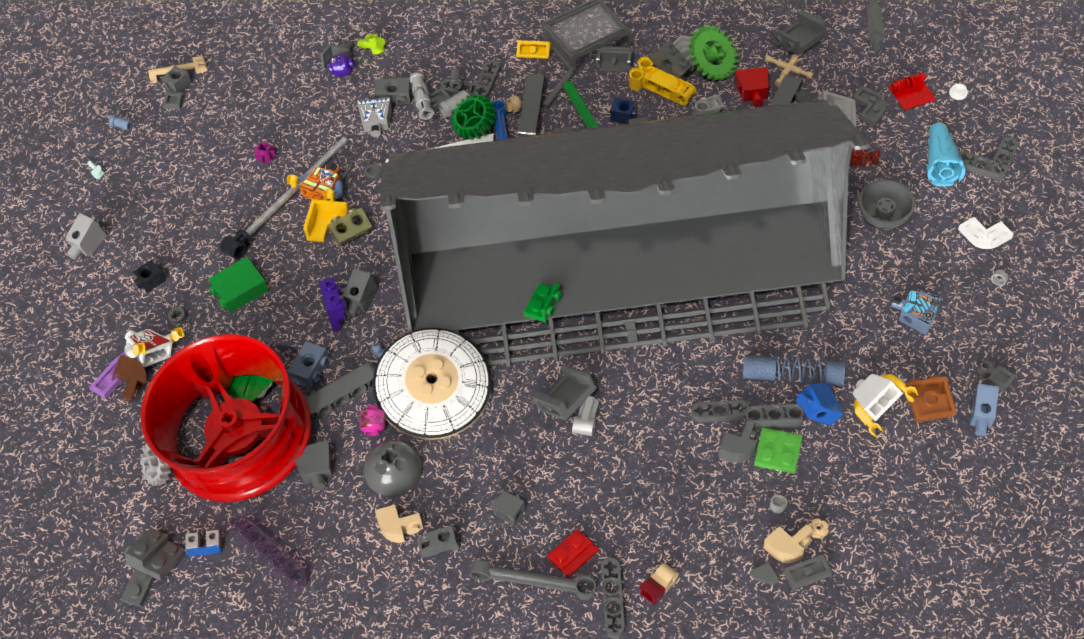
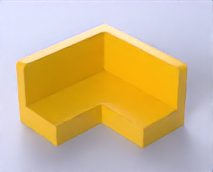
[303,199,349,242]

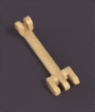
[148,56,207,83]

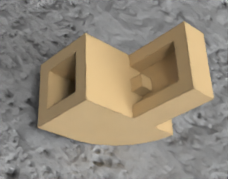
[375,505,423,543]
[763,524,813,563]

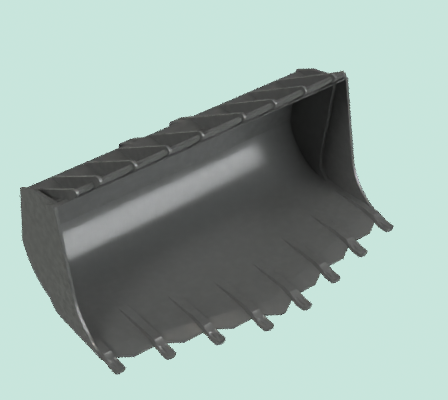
[380,99,870,367]

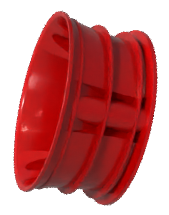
[140,334,311,502]

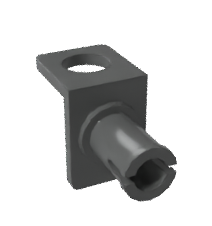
[321,39,353,68]

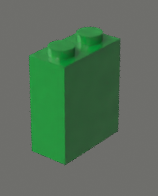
[208,257,269,313]

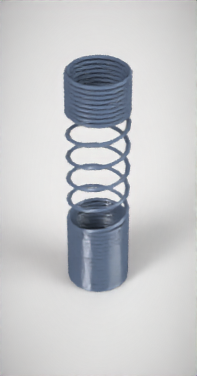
[743,354,845,387]

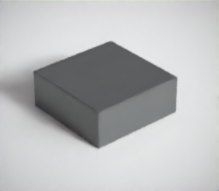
[162,92,184,109]

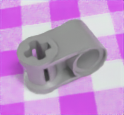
[694,95,729,115]

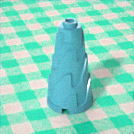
[927,123,965,186]

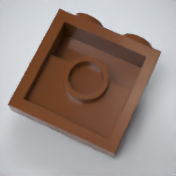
[906,375,957,423]

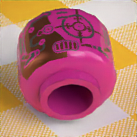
[359,405,385,436]

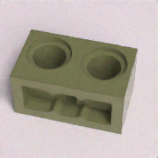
[328,207,372,247]

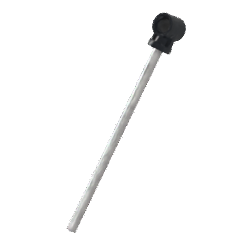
[220,137,348,260]

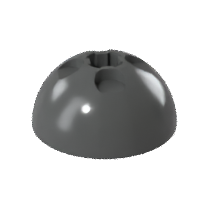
[859,180,915,229]
[363,440,423,496]

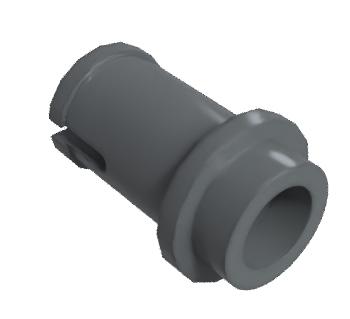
[449,68,463,90]

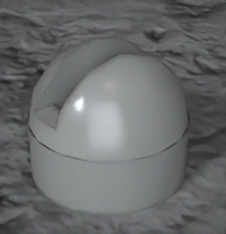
[991,269,1008,286]
[770,495,788,513]

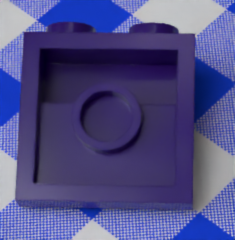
[319,278,347,332]

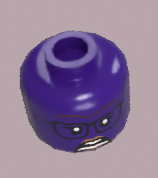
[329,53,355,77]

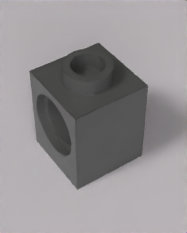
[162,66,191,92]
[492,490,526,526]

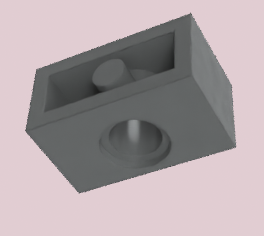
[649,40,692,78]
[374,77,411,105]

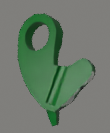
[226,375,276,403]

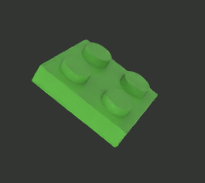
[754,427,803,474]

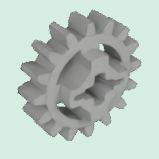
[140,443,171,486]

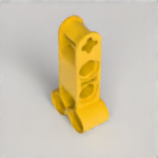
[629,57,697,106]

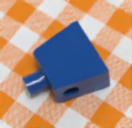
[797,383,844,426]

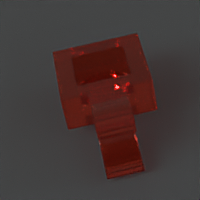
[849,148,880,167]

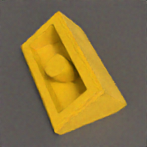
[516,40,553,59]

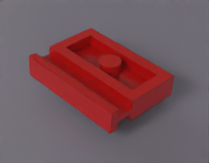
[547,529,599,579]

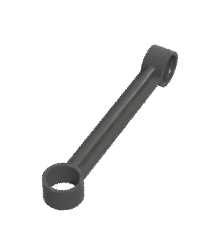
[469,560,596,600]

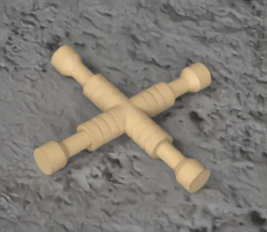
[765,52,814,86]

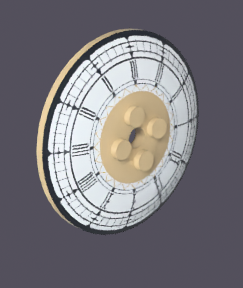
[373,328,491,440]

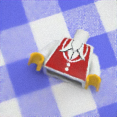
[124,327,184,367]

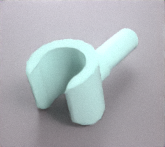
[88,161,104,179]

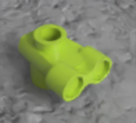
[357,34,385,55]

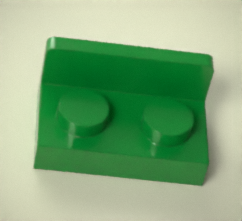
[524,282,562,323]

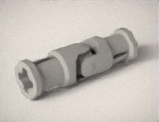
[409,72,434,120]

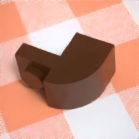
[112,355,146,402]

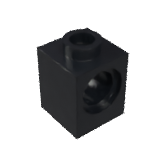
[133,260,165,293]

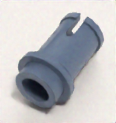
[109,114,133,131]

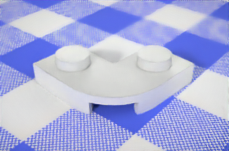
[958,217,1013,249]

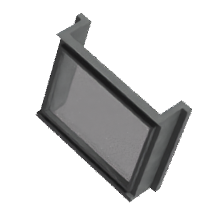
[540,0,634,72]

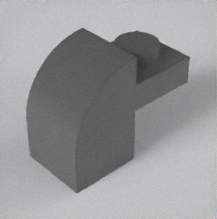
[719,420,757,463]

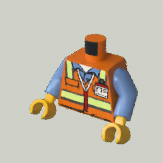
[286,164,343,202]

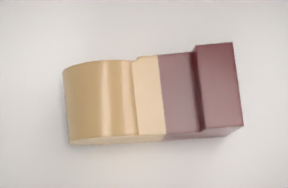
[639,563,679,606]

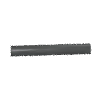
[542,70,574,109]

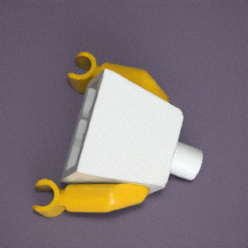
[853,374,918,437]

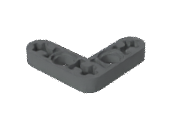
[441,60,500,98]
[959,137,1018,180]

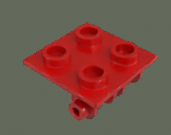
[888,72,936,111]

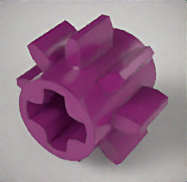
[254,142,276,164]

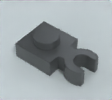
[977,360,1016,393]

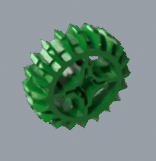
[450,94,497,140]

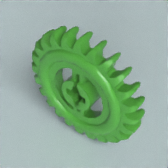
[689,25,739,81]

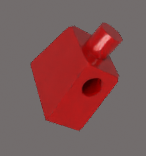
[734,67,769,107]

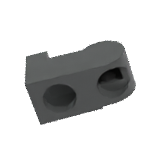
[417,525,460,557]

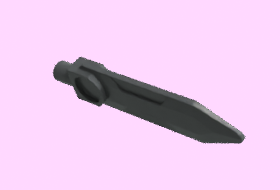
[867,0,884,52]

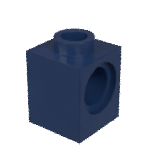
[610,97,637,124]

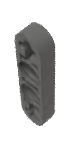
[601,557,625,639]

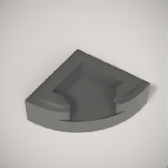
[749,562,779,585]

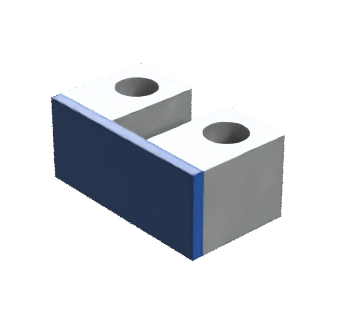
[185,530,222,557]

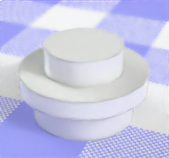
[949,84,968,100]

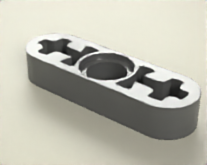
[691,400,749,423]

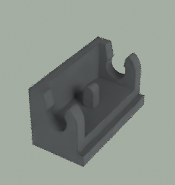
[596,46,632,73]

